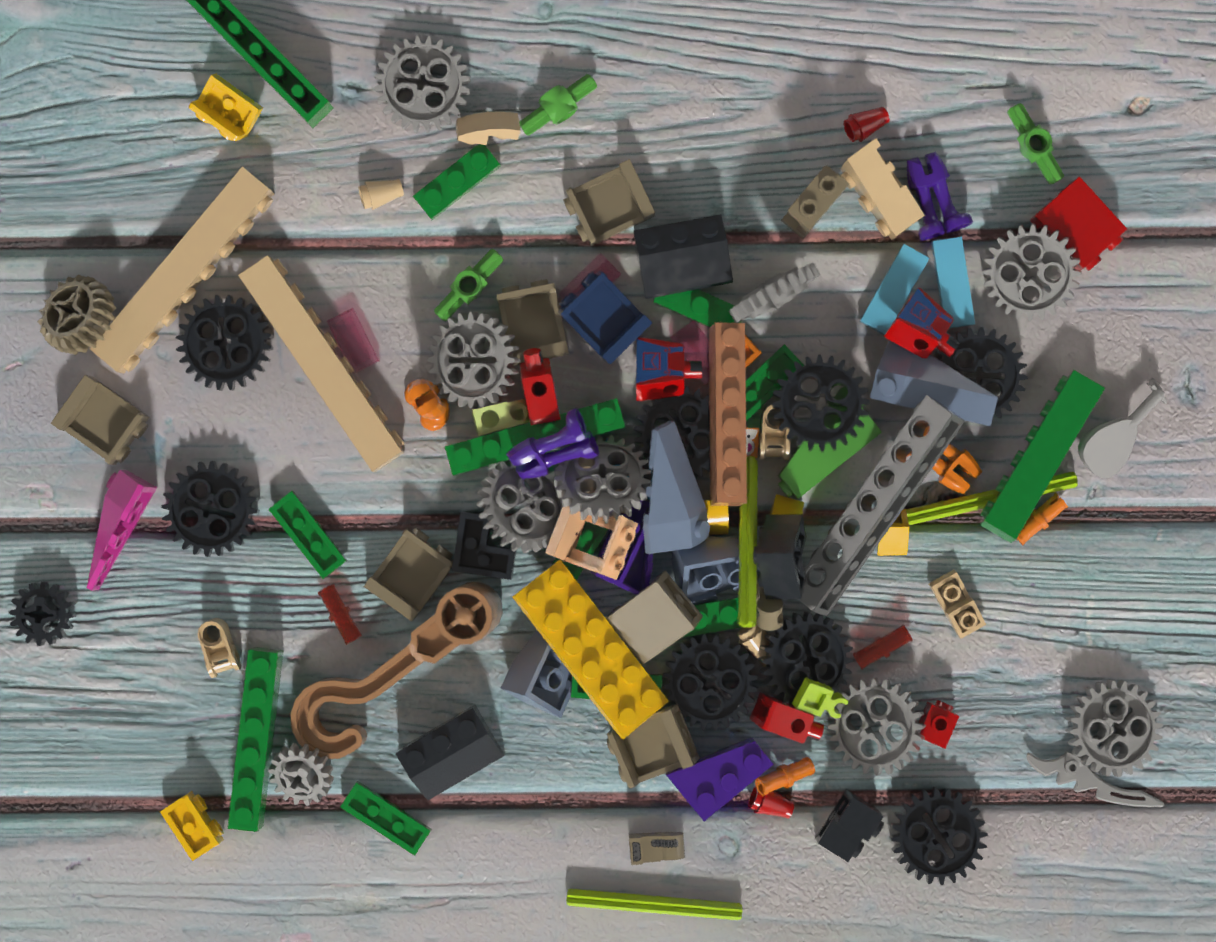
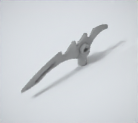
[1026,746,1164,807]

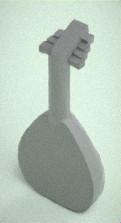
[1078,378,1167,479]

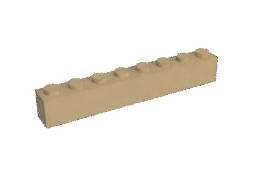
[90,166,274,374]
[238,255,405,472]

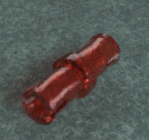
[318,584,362,645]
[852,624,913,670]

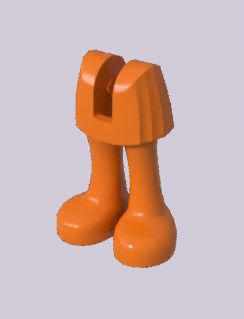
[404,379,450,431]
[907,426,983,494]

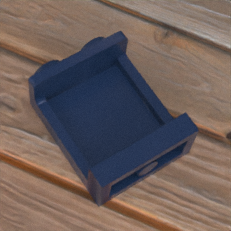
[558,270,652,364]

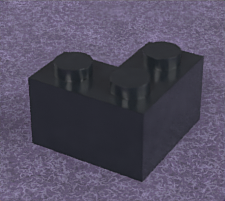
[452,511,517,580]
[753,514,807,599]
[815,789,884,862]

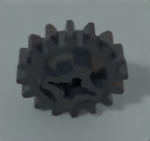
[8,581,77,646]

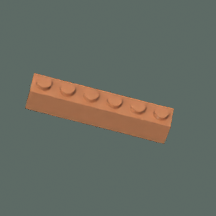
[709,323,747,506]

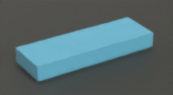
[931,237,975,329]
[859,244,929,335]

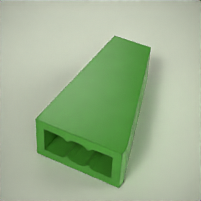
[777,387,882,499]

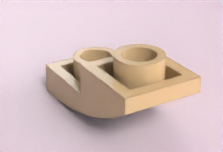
[455,112,520,145]
[929,569,986,639]

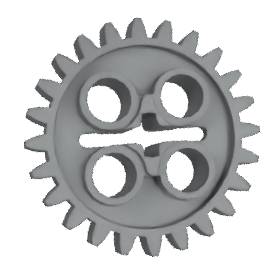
[374,35,471,133]
[983,223,1082,321]
[729,262,821,323]
[427,312,520,408]
[554,435,652,524]
[476,460,563,553]
[828,678,926,776]
[1065,679,1163,777]

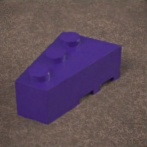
[590,500,653,595]
[666,737,774,821]

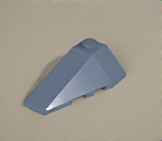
[870,340,998,426]
[643,421,710,554]
[672,537,759,605]
[501,630,572,718]

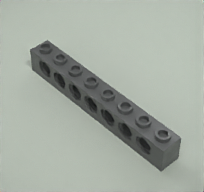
[799,395,965,616]

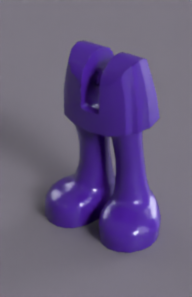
[907,151,973,241]
[506,408,599,479]

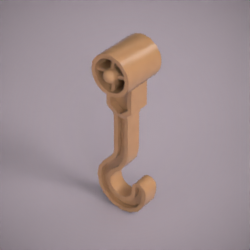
[291,581,503,759]

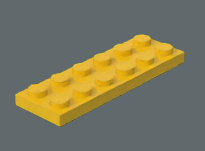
[512,560,669,739]

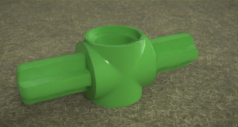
[519,74,597,136]
[1007,103,1064,185]
[434,249,504,322]

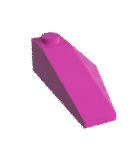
[87,470,158,591]

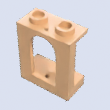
[545,506,638,580]

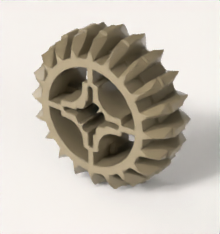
[38,274,116,355]

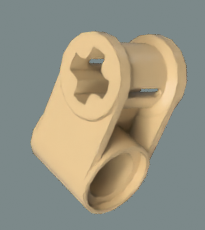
[758,404,790,460]
[197,618,241,678]

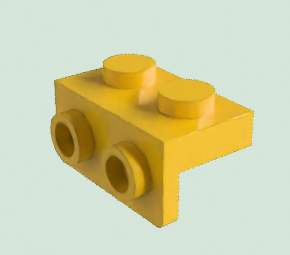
[189,73,263,141]
[160,791,224,861]

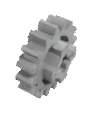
[268,743,334,806]

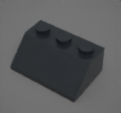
[633,214,733,299]
[395,705,505,800]

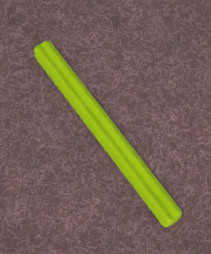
[738,456,758,628]
[906,472,1078,525]
[566,889,743,920]

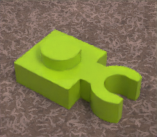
[792,678,848,718]

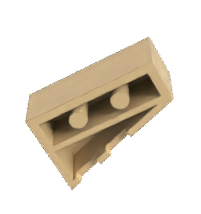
[840,138,925,240]

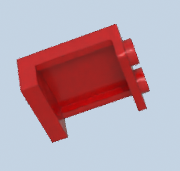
[1030,176,1127,271]

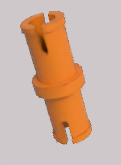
[1016,493,1068,546]
[755,757,815,796]

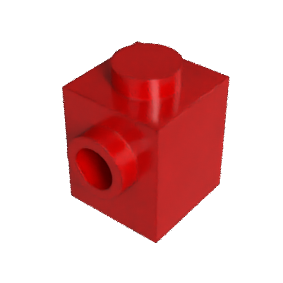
[918,700,959,749]

